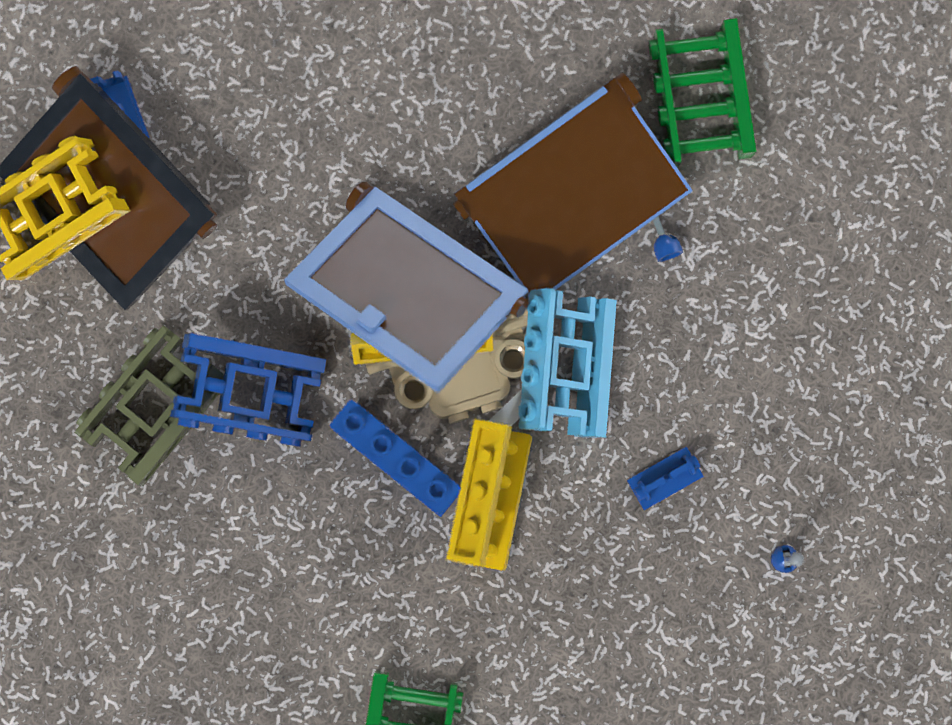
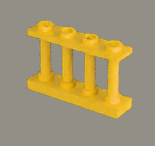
[446,419,532,571]

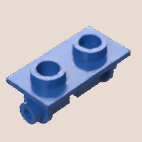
[627,447,704,510]

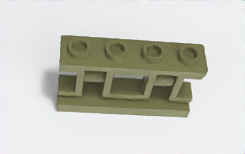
[74,325,224,486]

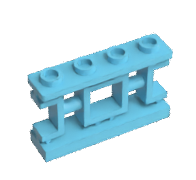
[518,288,617,438]

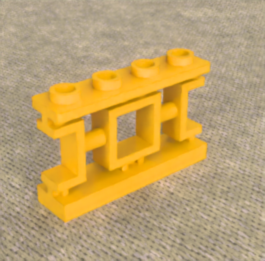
[0,136,130,280]

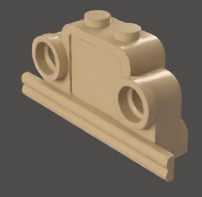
[366,309,528,424]

